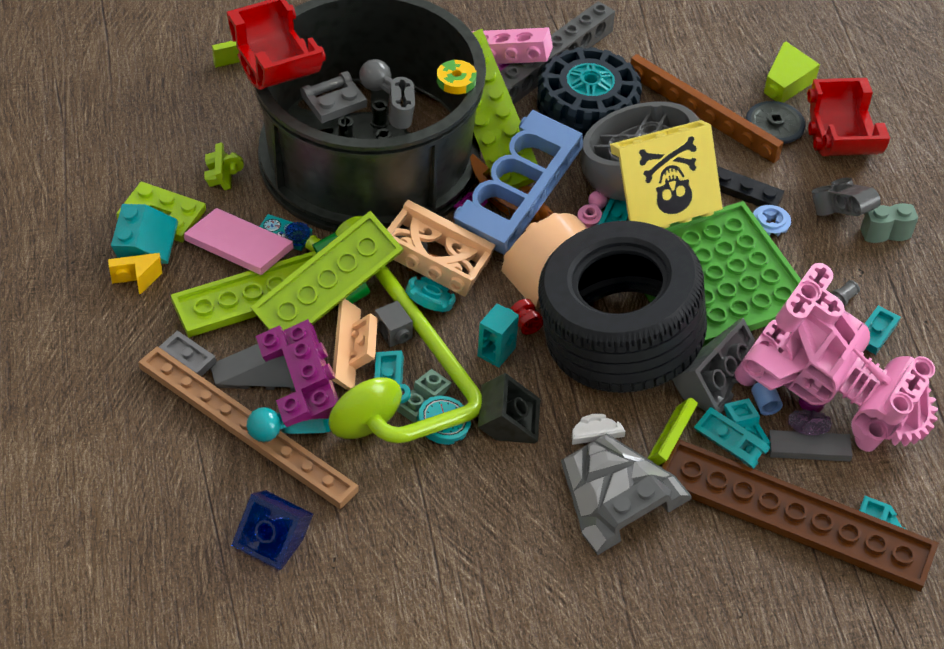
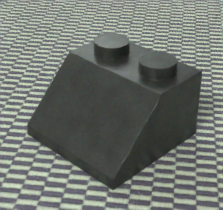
[478,373,541,444]

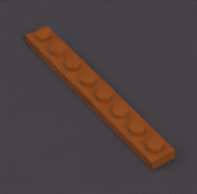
[630,54,783,163]

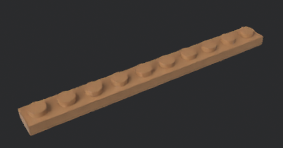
[138,346,359,509]

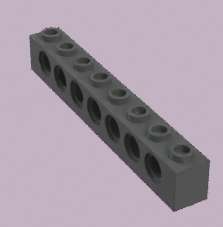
[500,1,615,105]

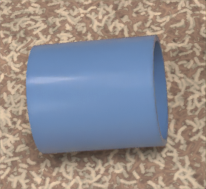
[751,382,783,415]

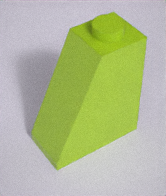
[764,42,820,103]

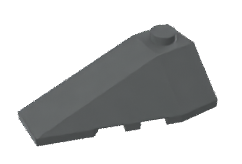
[672,318,755,413]
[210,344,296,391]

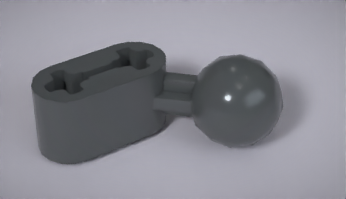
[359,59,415,129]

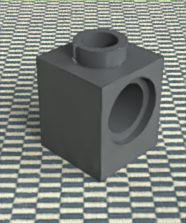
[375,300,413,347]

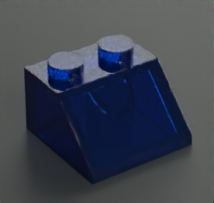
[231,490,314,570]

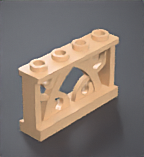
[387,200,496,297]

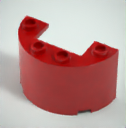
[227,0,326,90]
[807,78,890,156]

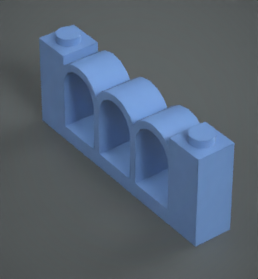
[453,110,583,255]

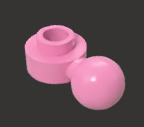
[578,191,607,228]

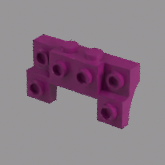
[256,319,338,427]

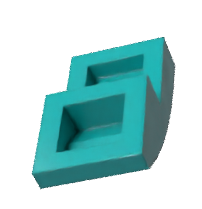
[724,398,770,453]

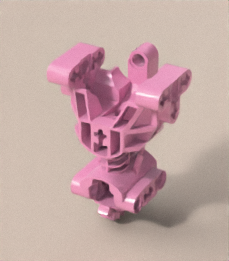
[735,263,938,452]

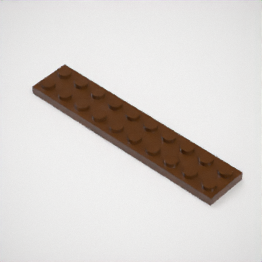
[662,439,939,592]

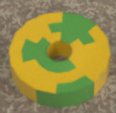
[436,60,477,94]

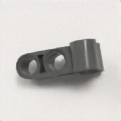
[812,177,881,216]

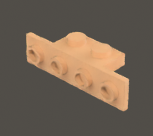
[332,299,378,391]

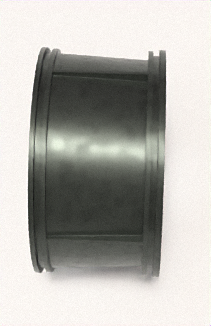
[254,0,486,232]

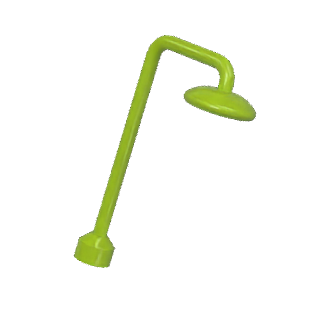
[329,216,482,444]

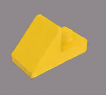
[108,253,162,294]

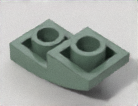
[397,369,452,423]

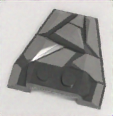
[561,433,691,555]

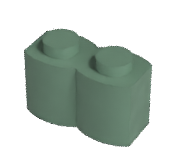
[860,203,918,243]

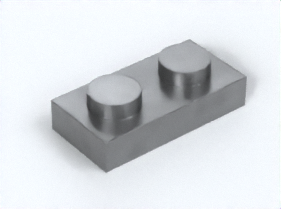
[159,330,217,376]

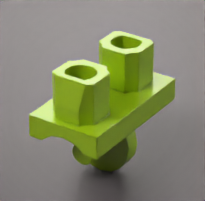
[204,142,244,191]

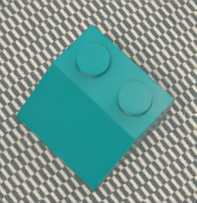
[111,204,178,264]

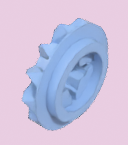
[753,205,791,236]

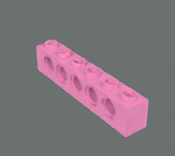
[472,28,553,64]

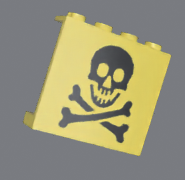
[610,120,723,229]

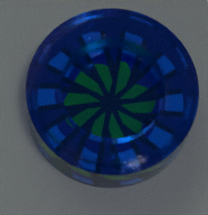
[285,222,310,246]

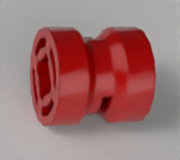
[511,299,543,335]

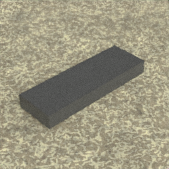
[768,430,853,462]

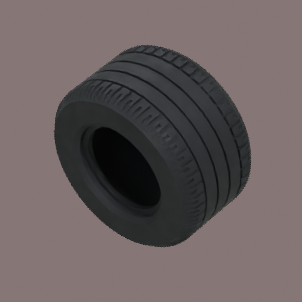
[538,221,707,393]

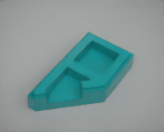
[859,496,906,529]

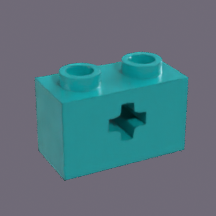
[477,303,519,368]

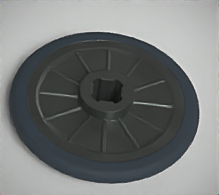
[746,101,806,144]

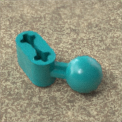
[246,407,331,442]

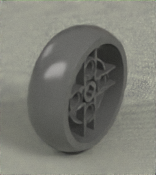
[580,101,700,201]

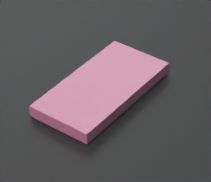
[184,208,293,275]

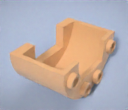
[501,213,587,309]

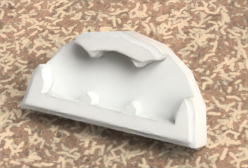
[572,414,625,445]

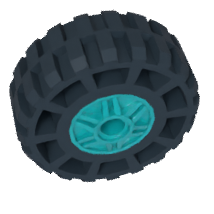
[537,47,642,139]

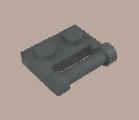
[300,71,367,123]

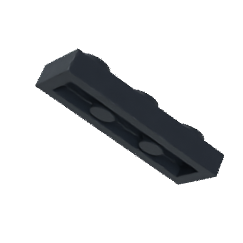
[717,166,785,207]

